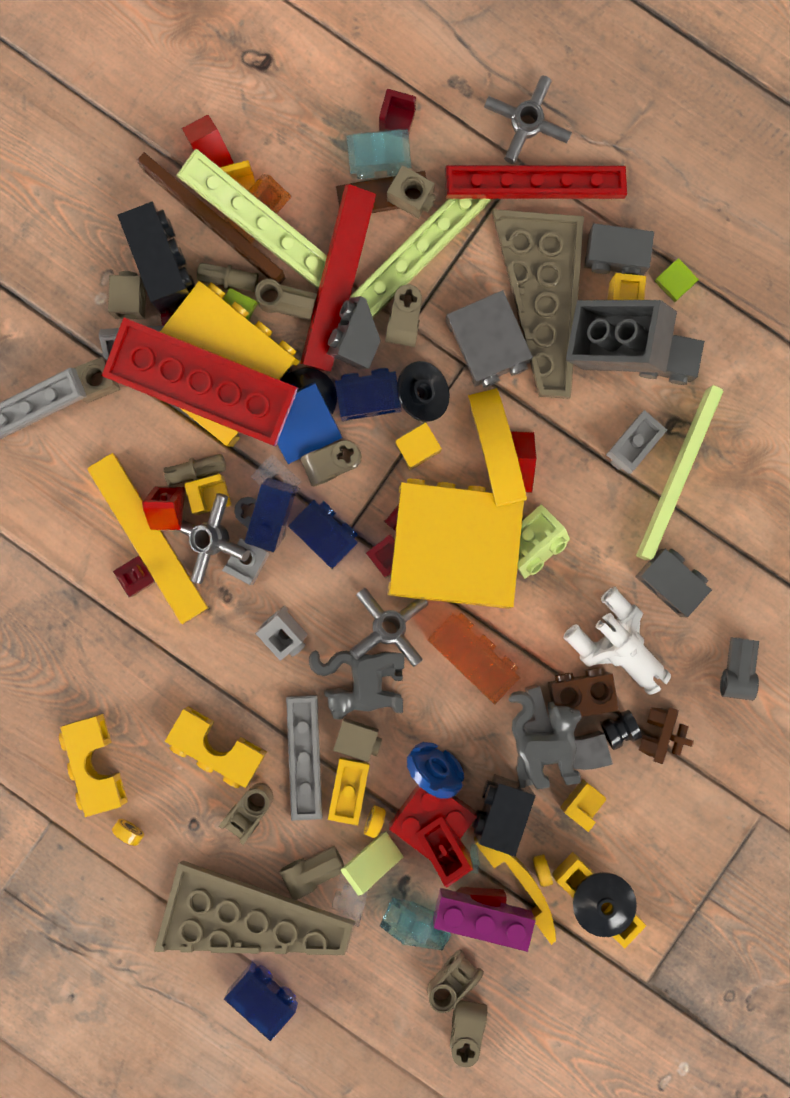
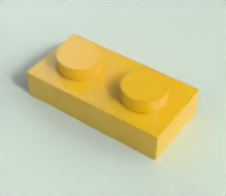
[328,757,370,826]

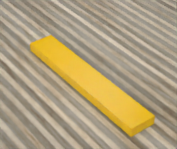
[87,453,209,624]

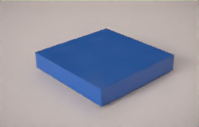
[277,382,343,464]

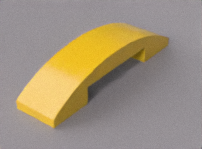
[468,388,527,507]
[474,836,556,945]

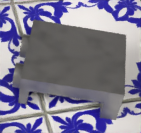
[446,290,533,388]

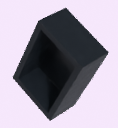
[117,201,195,314]

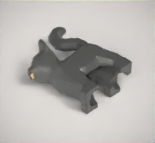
[309,650,404,720]
[508,691,581,789]

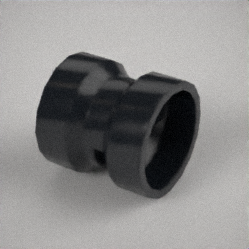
[600,710,642,750]

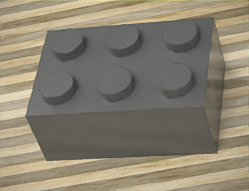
[566,300,677,373]

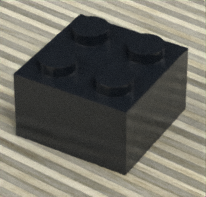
[472,774,536,857]

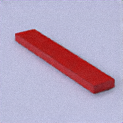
[445,165,627,199]
[300,184,376,372]

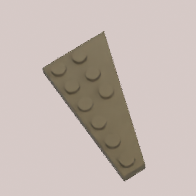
[492,209,584,399]
[154,861,356,955]

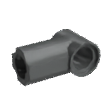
[720,637,759,701]

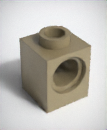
[387,165,436,219]
[108,271,146,319]
[75,356,120,403]
[333,718,382,762]

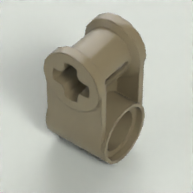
[385,284,422,347]
[300,440,362,487]
[218,783,273,845]
[427,950,484,1013]
[450,1000,487,1067]

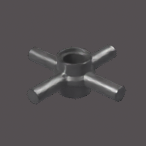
[484,75,572,164]
[177,493,250,584]
[350,588,428,667]

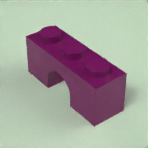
[433,888,536,952]

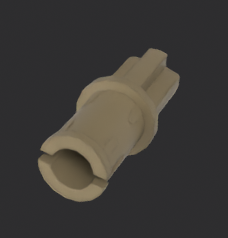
[197,263,259,292]
[164,454,226,487]

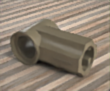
[255,279,317,321]
[279,846,344,900]

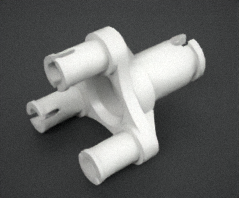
[563,587,671,695]

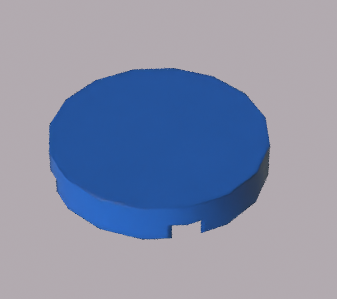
[407,742,464,798]

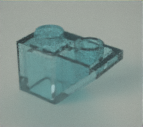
[380,898,451,951]

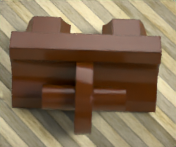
[639,707,694,764]

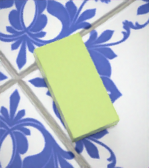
[340,832,404,896]

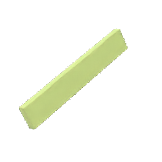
[176,149,327,290]
[350,199,493,318]
[636,385,724,560]

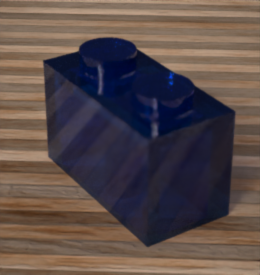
[335,368,402,421]
[244,478,298,552]
[288,500,359,570]
[224,961,298,1041]

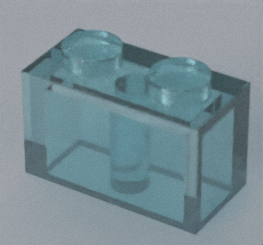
[347,128,411,179]

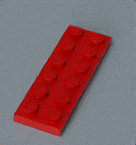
[101,317,299,446]

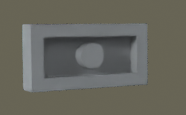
[606,410,667,475]

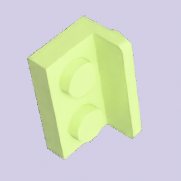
[517,504,570,579]

